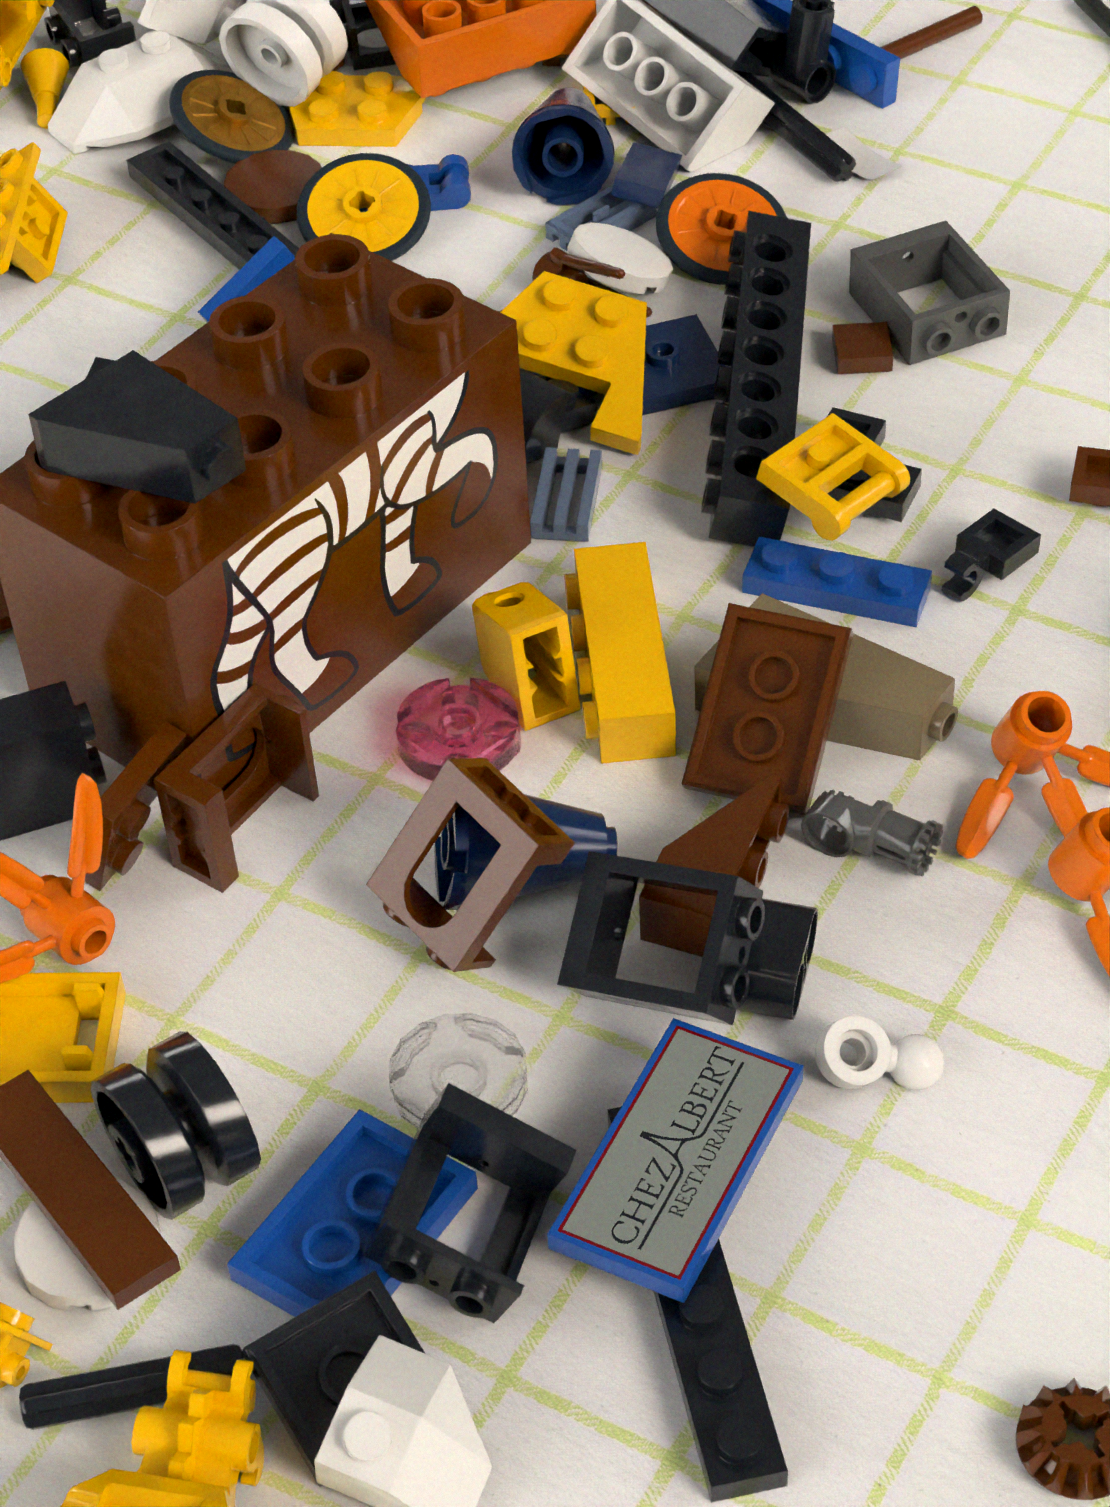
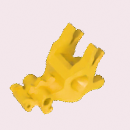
[60,1349,264,1507]

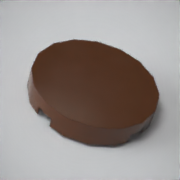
[224,150,322,224]

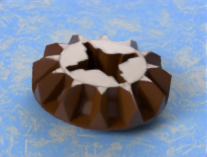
[1016,1378,1110,1500]

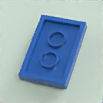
[227,1109,478,1317]

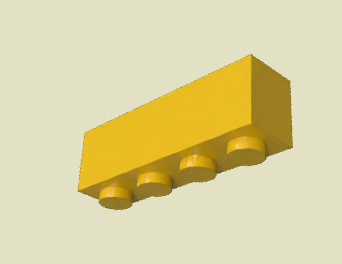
[564,542,676,764]

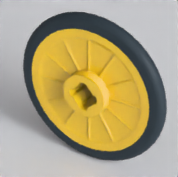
[297,153,431,261]

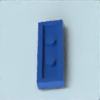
[742,537,932,628]

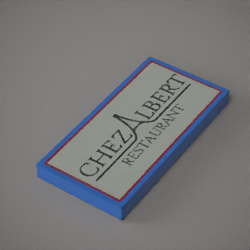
[547,1018,804,1303]

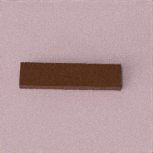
[0,1069,181,1310]

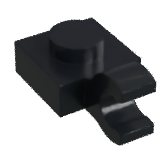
[941,508,1041,602]

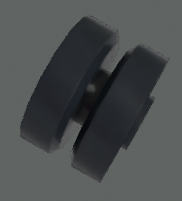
[91,1031,261,1220]

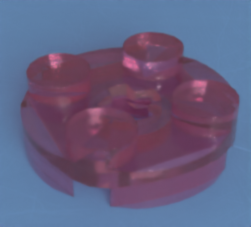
[395,678,522,781]

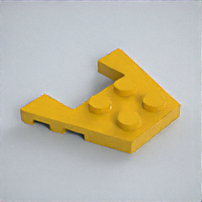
[287,71,435,147]
[500,271,647,455]

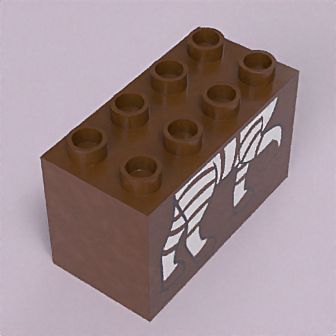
[0,233,531,792]

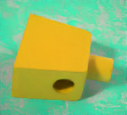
[472,582,581,731]

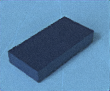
[611,142,682,208]

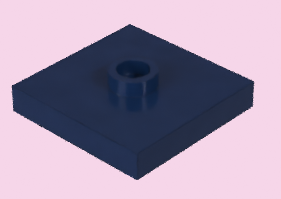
[642,314,727,415]

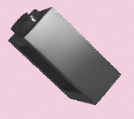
[849,220,1010,365]

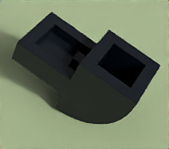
[520,371,598,464]

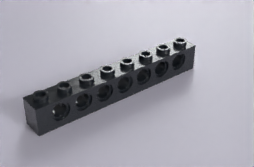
[701,211,811,547]

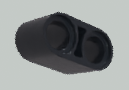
[737,898,818,1020]

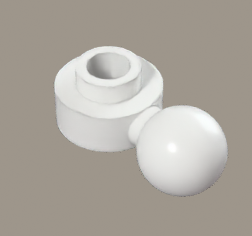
[815,1015,944,1090]

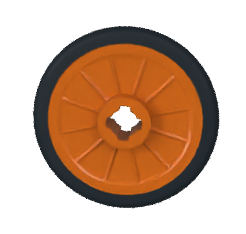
[656,173,787,285]

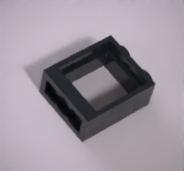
[557,851,765,1026]

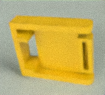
[0,972,126,1103]

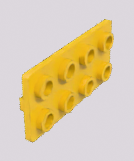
[0,142,68,284]

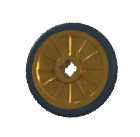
[169,70,294,163]

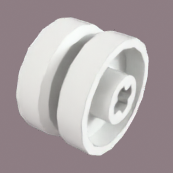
[219,0,348,107]

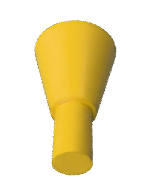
[20,48,69,129]

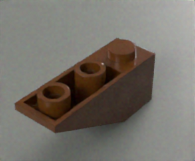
[639,774,789,957]

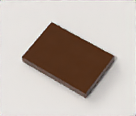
[681,603,854,815]

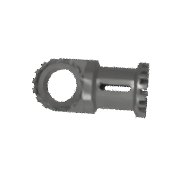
[801,790,943,876]

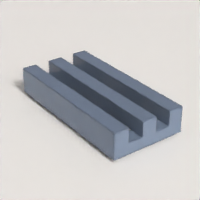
[545,185,657,251]
[530,447,603,542]

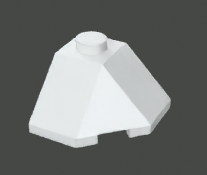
[314,1335,492,1507]

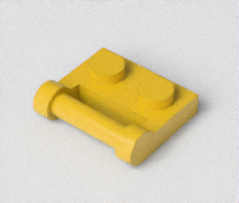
[756,413,910,541]

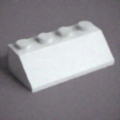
[561,0,775,172]

